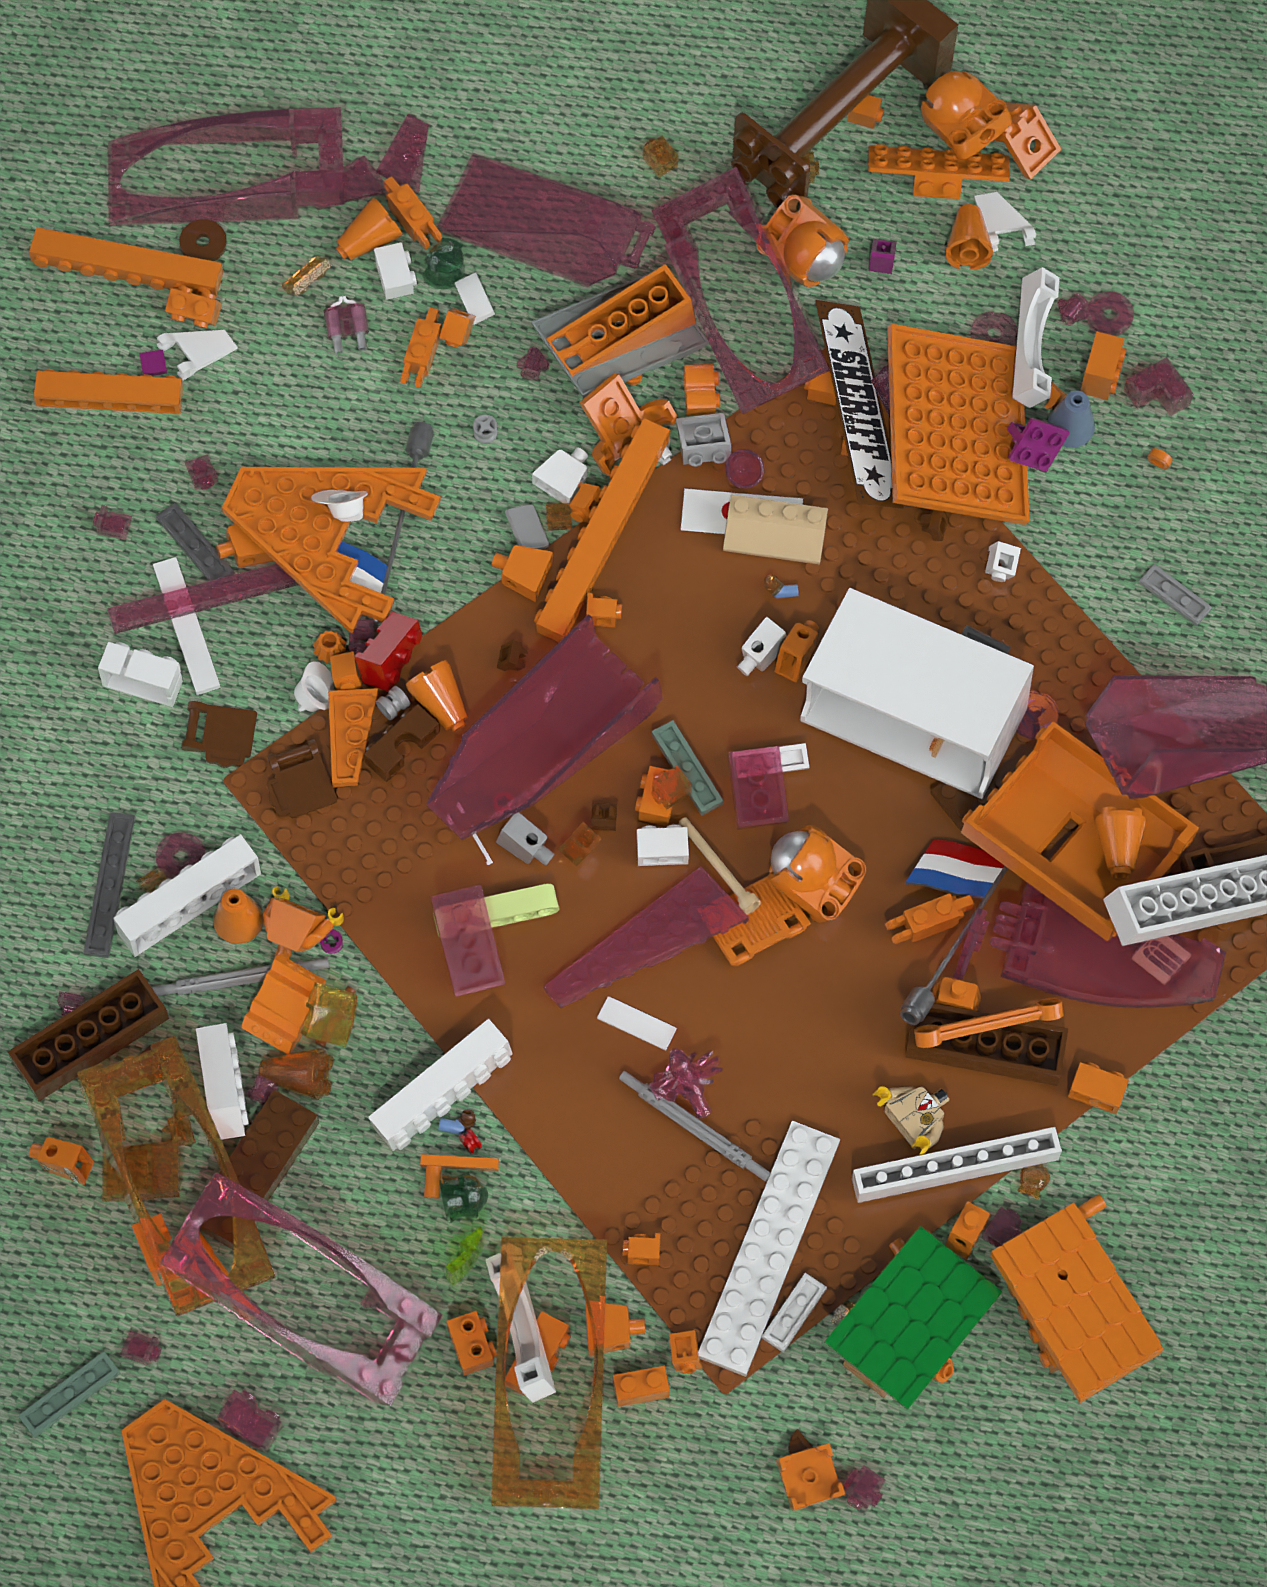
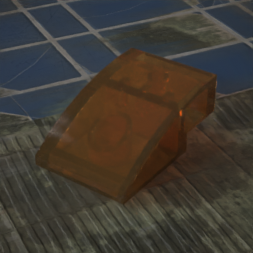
[102,1141,180,1202]

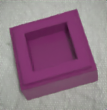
[139,349,167,376]

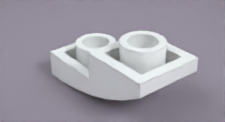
[455,272,495,324]

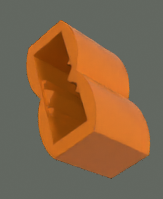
[683,364,720,416]

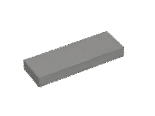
[1139,564,1212,627]

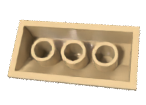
[723,495,828,565]

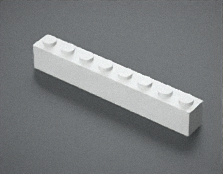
[852,1127,1062,1203]

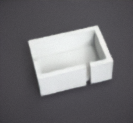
[98,642,183,707]

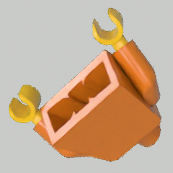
[262,886,344,959]

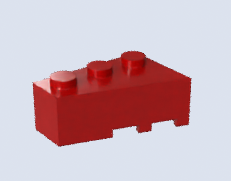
[355,611,422,692]

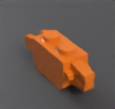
[384,176,443,249]
[400,307,441,388]
[885,893,974,944]

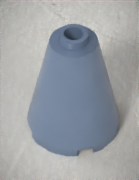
[1047,391,1095,448]

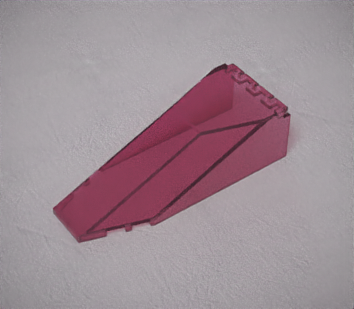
[426,614,663,840]
[1085,675,1267,799]

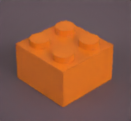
[1080,331,1127,401]

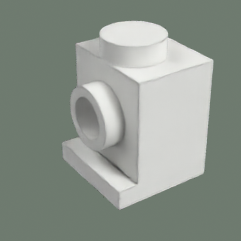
[985,541,1021,582]

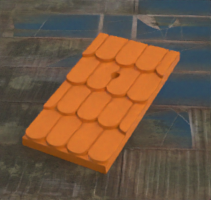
[990,1202,1163,1403]

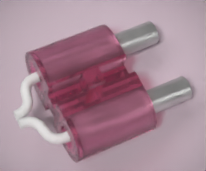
[323,296,369,354]

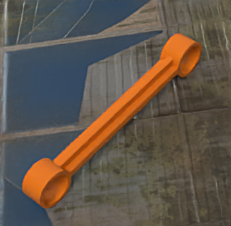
[914,998,1064,1048]

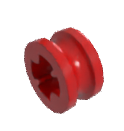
[458,1128,482,1155]

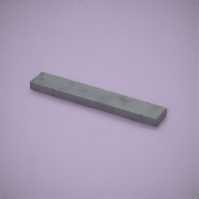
[83,812,135,958]

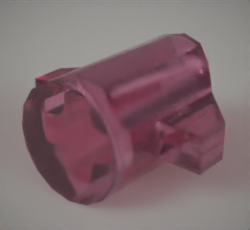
[1058,293,1089,326]
[516,347,550,381]

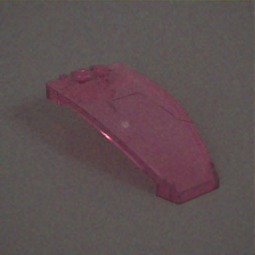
[990,883,1226,1008]

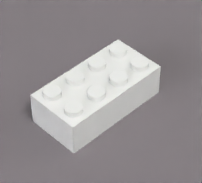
[196,1023,249,1141]

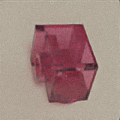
[349,619,375,655]

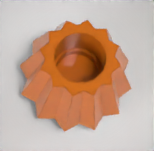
[313,630,347,664]

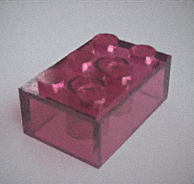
[727,746,789,830]

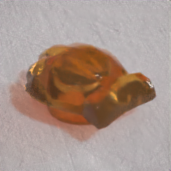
[1017,1164,1050,1199]

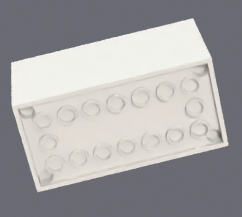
[801,588,1034,799]

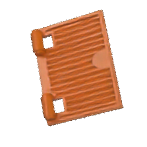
[698,876,811,966]

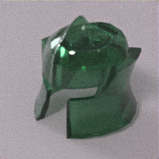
[422,238,465,290]
[440,1171,488,1224]

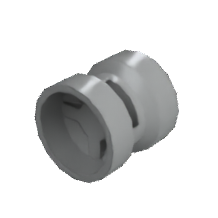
[375,686,410,720]

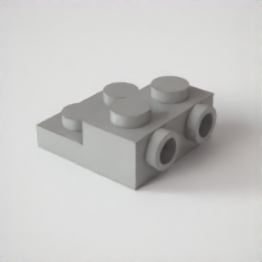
[676,413,731,466]

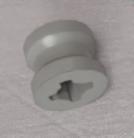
[473,415,497,444]

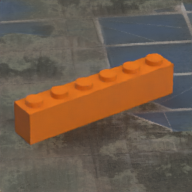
[34,369,183,414]

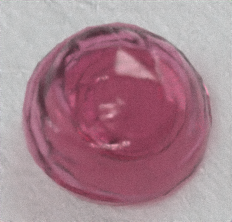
[725,449,765,489]

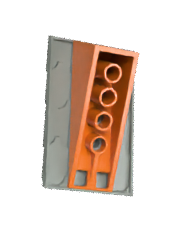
[531,264,709,398]

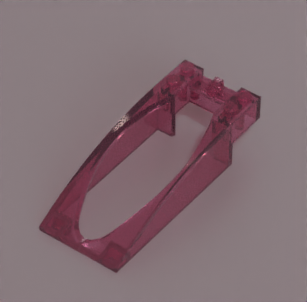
[108,107,345,226]
[651,167,830,414]
[160,1172,443,1406]

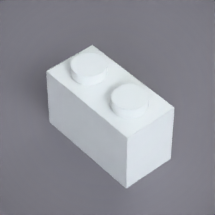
[374,242,417,300]
[636,825,689,866]

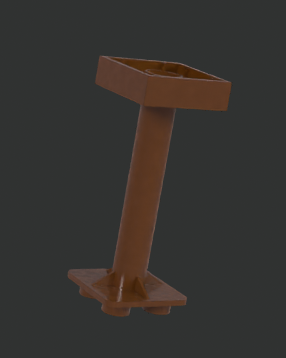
[731,0,959,212]

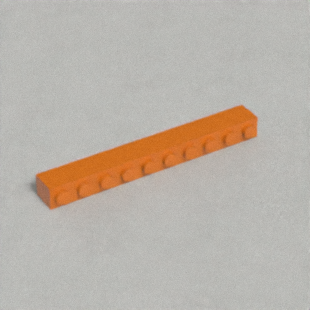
[534,418,670,644]

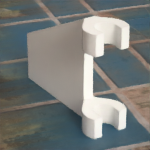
[974,192,1036,252]
[157,330,238,381]

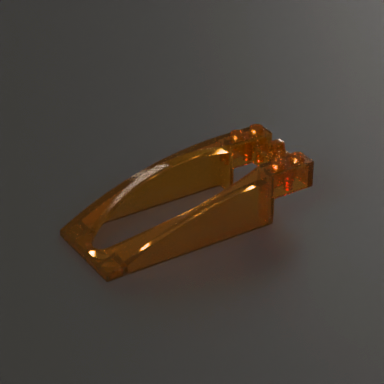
[77,1036,275,1317]
[491,1237,607,1509]

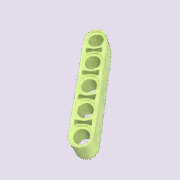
[433,884,559,938]

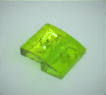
[445,1226,484,1287]

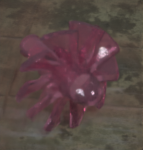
[649,1048,723,1119]

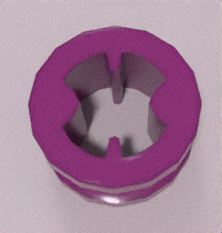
[320,929,343,954]

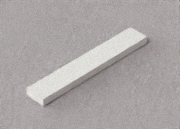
[153,557,220,695]

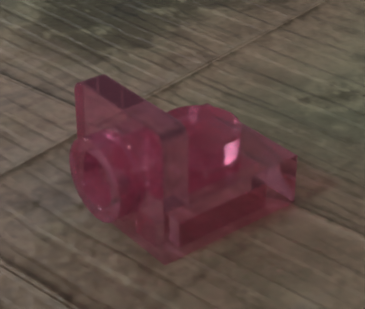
[185,454,218,490]
[93,505,132,540]
[120,1331,162,1367]

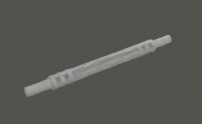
[152,958,329,996]
[619,1071,771,1182]

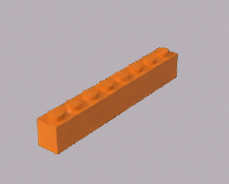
[29,227,223,298]

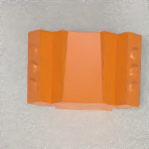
[241,954,326,1055]

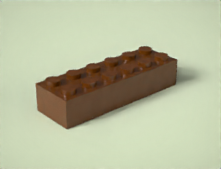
[8,969,169,1102]
[906,1003,1068,1086]
[189,1089,319,1251]

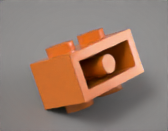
[165,286,222,328]
[446,1311,497,1376]

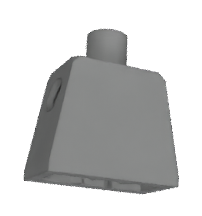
[496,811,555,866]

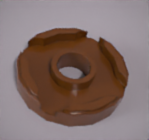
[179,219,227,261]

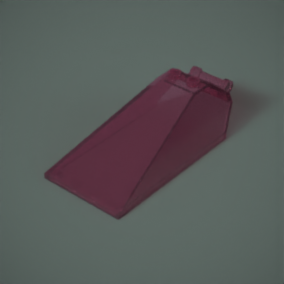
[437,153,656,288]

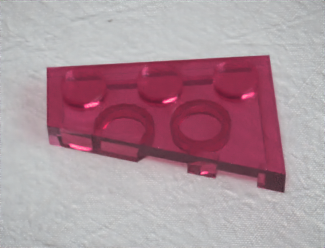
[376,114,429,194]
[305,155,388,210]
[953,908,989,981]

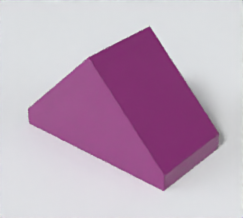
[868,238,897,274]

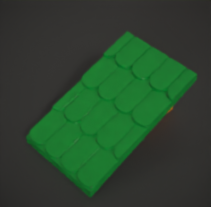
[824,1226,1002,1410]

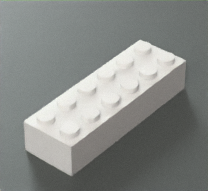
[113,834,261,957]
[368,1019,513,1151]

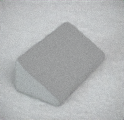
[505,505,549,550]

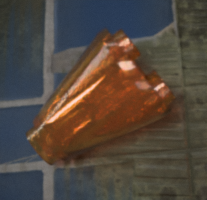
[259,1048,333,1100]

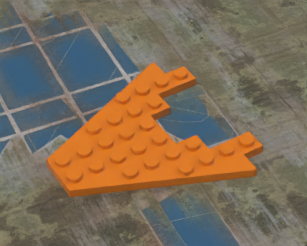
[222,467,441,633]
[121,1399,337,1587]

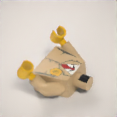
[872,1086,949,1155]

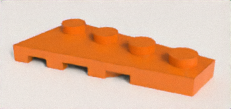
[328,688,378,787]

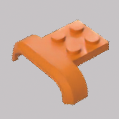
[579,373,677,475]

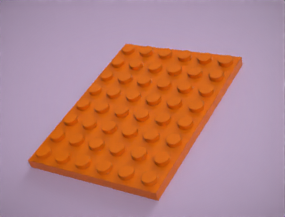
[887,323,1030,525]

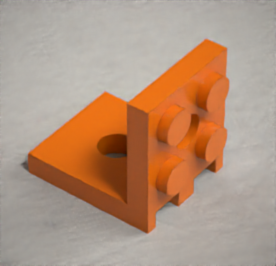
[993,102,1062,179]

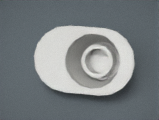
[311,490,368,522]
[294,661,335,712]

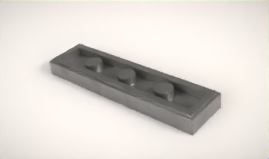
[156,503,234,588]

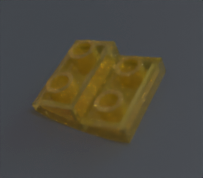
[301,982,357,1047]

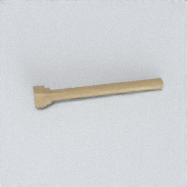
[679,817,761,915]

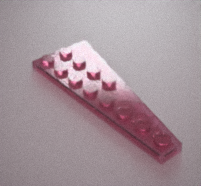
[544,866,749,1008]

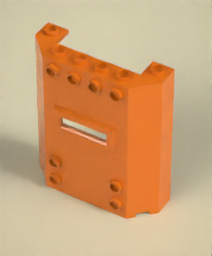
[961,721,1199,942]

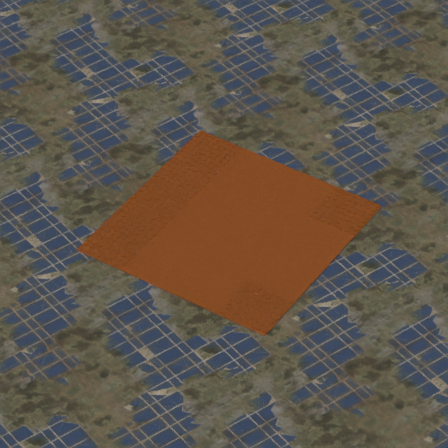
[223,348,1267,1394]

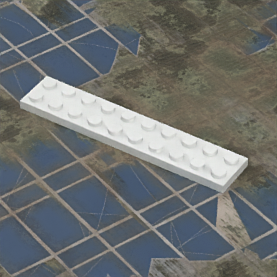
[698,1121,840,1377]

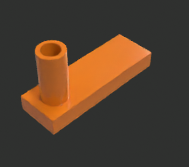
[420,1154,499,1199]

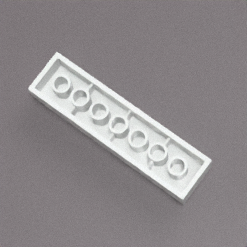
[1103,855,1267,946]

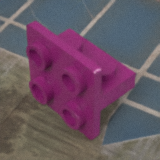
[1007,418,1070,472]

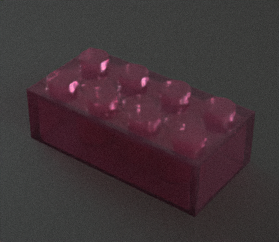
[430,884,505,997]

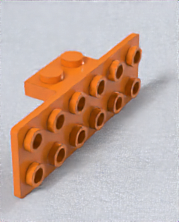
[868,144,1010,199]

